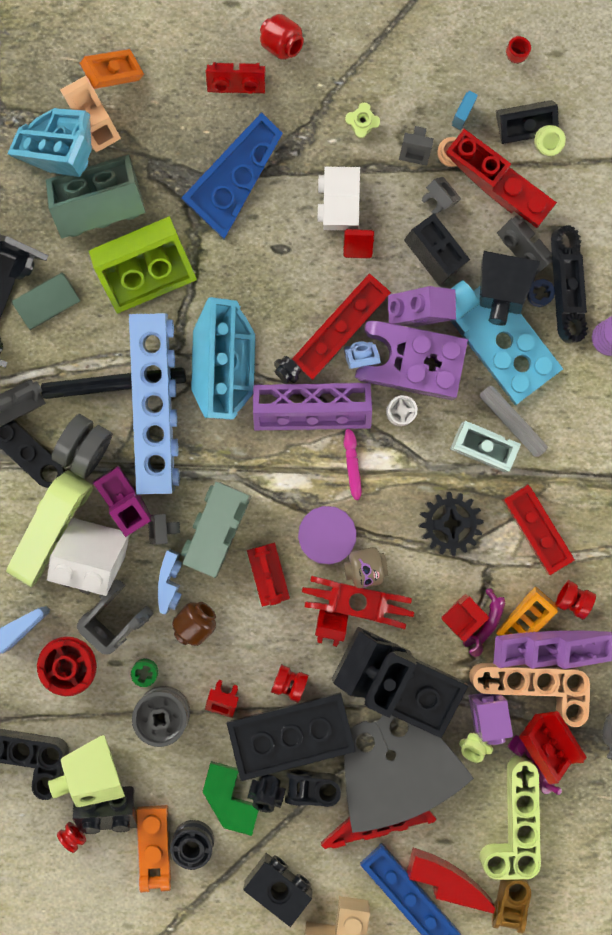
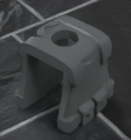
[77,579,153,655]

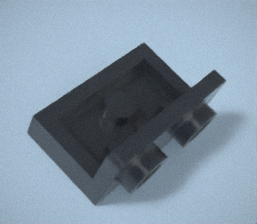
[72,786,137,834]

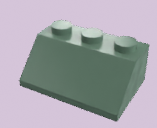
[46,155,146,238]

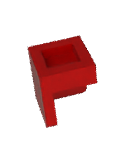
[441,594,490,642]

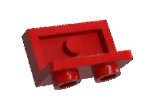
[519,711,587,784]

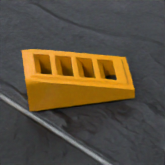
[496,586,558,636]

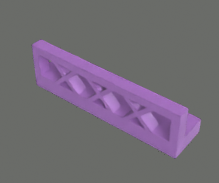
[253,383,372,431]

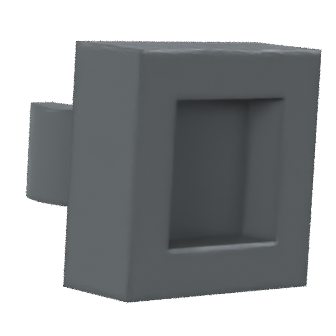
[399,126,434,166]
[422,177,461,214]
[148,514,180,545]

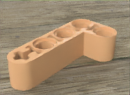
[469,663,590,727]

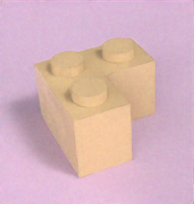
[304,896,370,935]

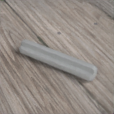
[479,385,548,457]

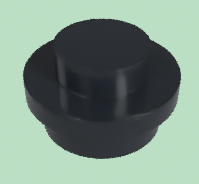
[274,356,301,383]

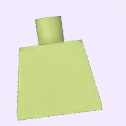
[48,735,125,807]

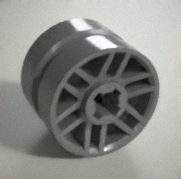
[51,414,113,479]
[132,686,190,747]

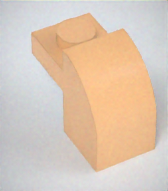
[60,75,121,153]

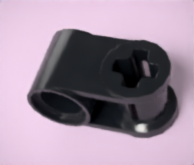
[285,769,342,807]

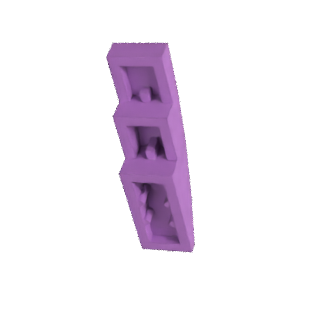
[493,630,612,669]

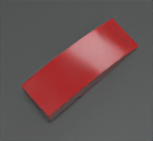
[407,847,495,914]

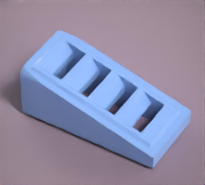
[0,606,50,654]

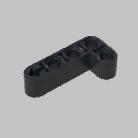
[0,729,69,800]

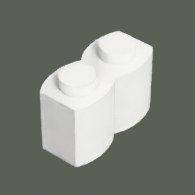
[318,167,360,230]

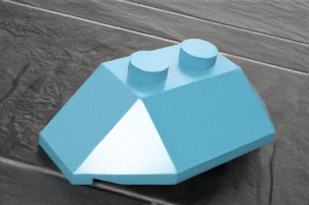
[7,108,92,177]
[191,297,255,420]

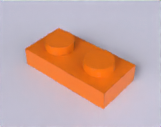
[79,49,144,89]

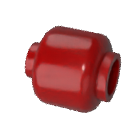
[260,14,304,60]

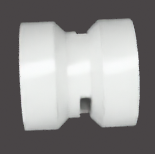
[386,395,418,427]

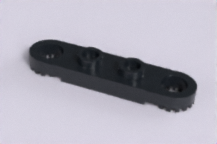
[551,225,588,344]
[0,420,65,488]

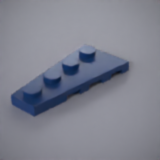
[181,112,283,240]

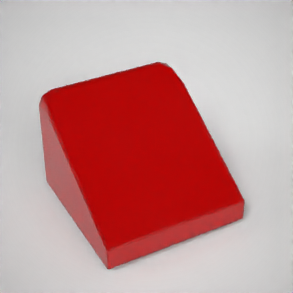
[343,229,374,258]

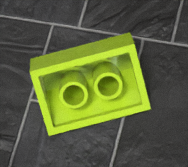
[88,216,197,314]

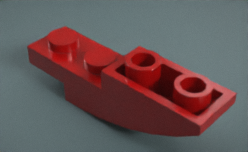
[446,129,557,228]

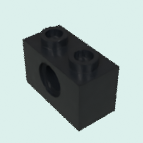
[243,853,312,927]

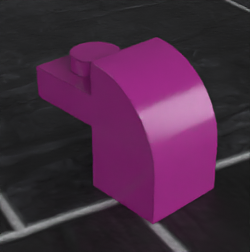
[93,465,151,537]

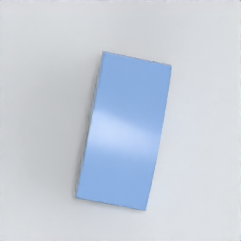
[344,341,381,369]
[158,549,182,615]

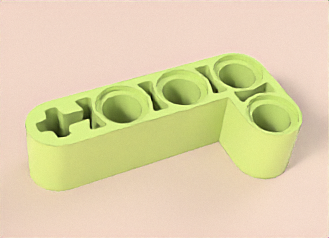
[6,470,94,588]
[479,755,541,880]

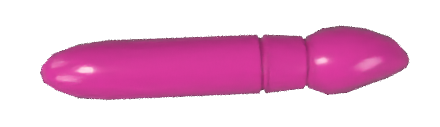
[343,429,362,501]

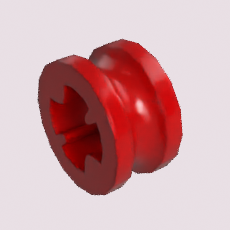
[57,822,86,853]

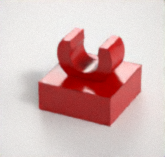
[315,610,348,647]
[205,680,239,718]

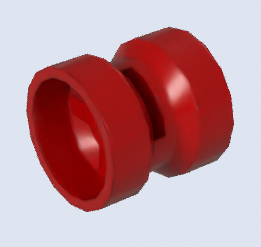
[555,580,596,620]
[271,664,309,703]

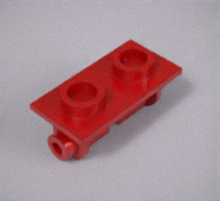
[205,62,266,94]
[247,542,290,607]

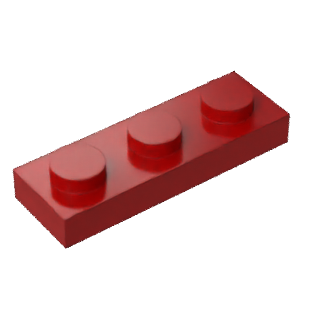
[502,484,575,575]

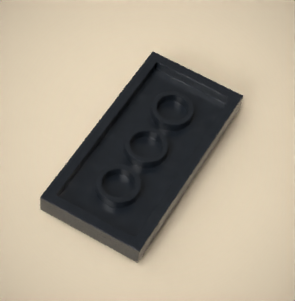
[226,692,356,781]

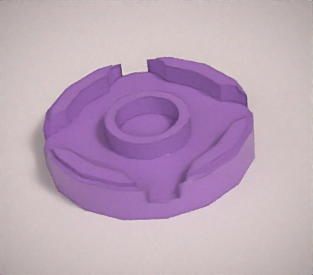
[298,506,356,564]

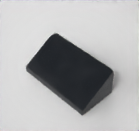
[496,100,559,144]

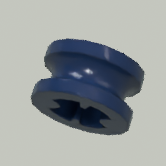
[527,279,555,307]

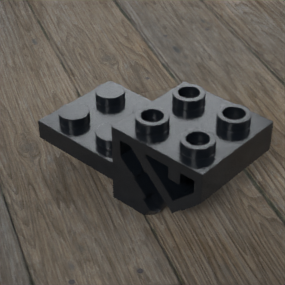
[332,627,468,738]

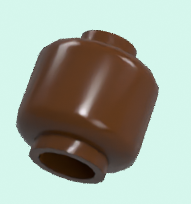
[172,602,216,646]

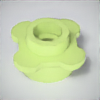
[345,102,380,138]
[459,733,493,763]

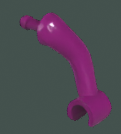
[463,588,506,657]
[507,735,562,795]

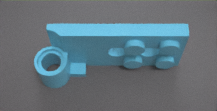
[450,280,563,405]

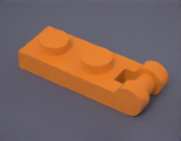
[137,805,171,893]

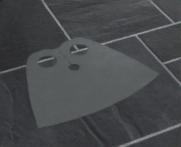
[344,715,474,833]

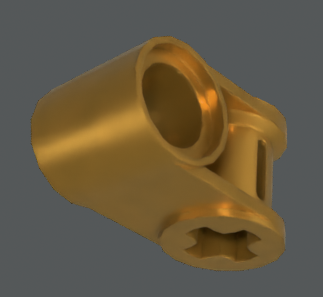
[492,879,531,934]

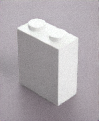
[47,518,129,596]

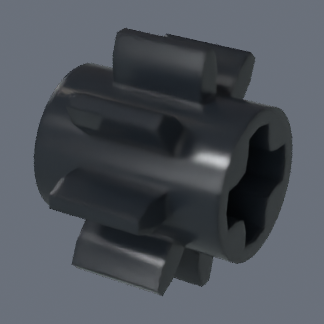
[247,775,286,813]

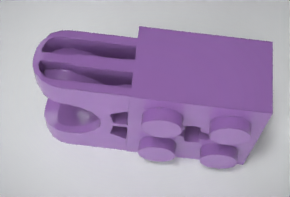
[355,320,468,400]

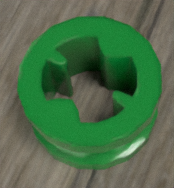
[131,658,158,687]

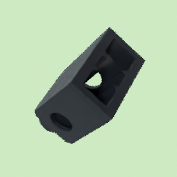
[480,251,540,326]

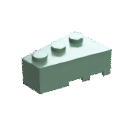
[181,481,252,578]

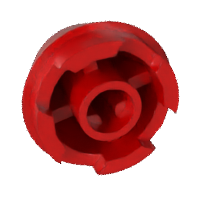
[37,636,97,696]

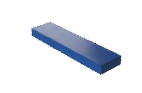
[360,843,461,935]

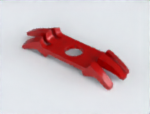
[302,576,414,629]

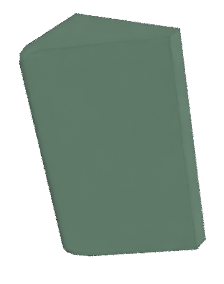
[12,273,80,330]

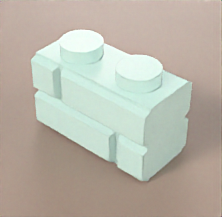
[450,421,521,472]

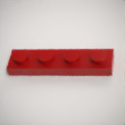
[292,273,391,381]

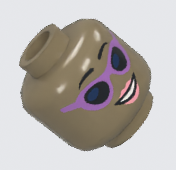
[344,547,388,588]

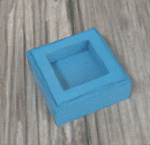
[452,91,478,130]

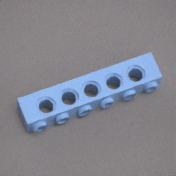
[129,313,180,495]

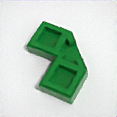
[203,761,258,836]

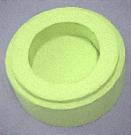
[534,125,566,156]

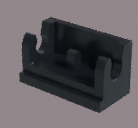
[404,213,470,286]

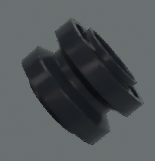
[170,820,214,870]

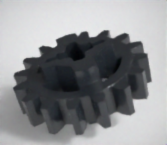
[418,492,484,556]

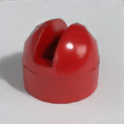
[506,36,531,64]

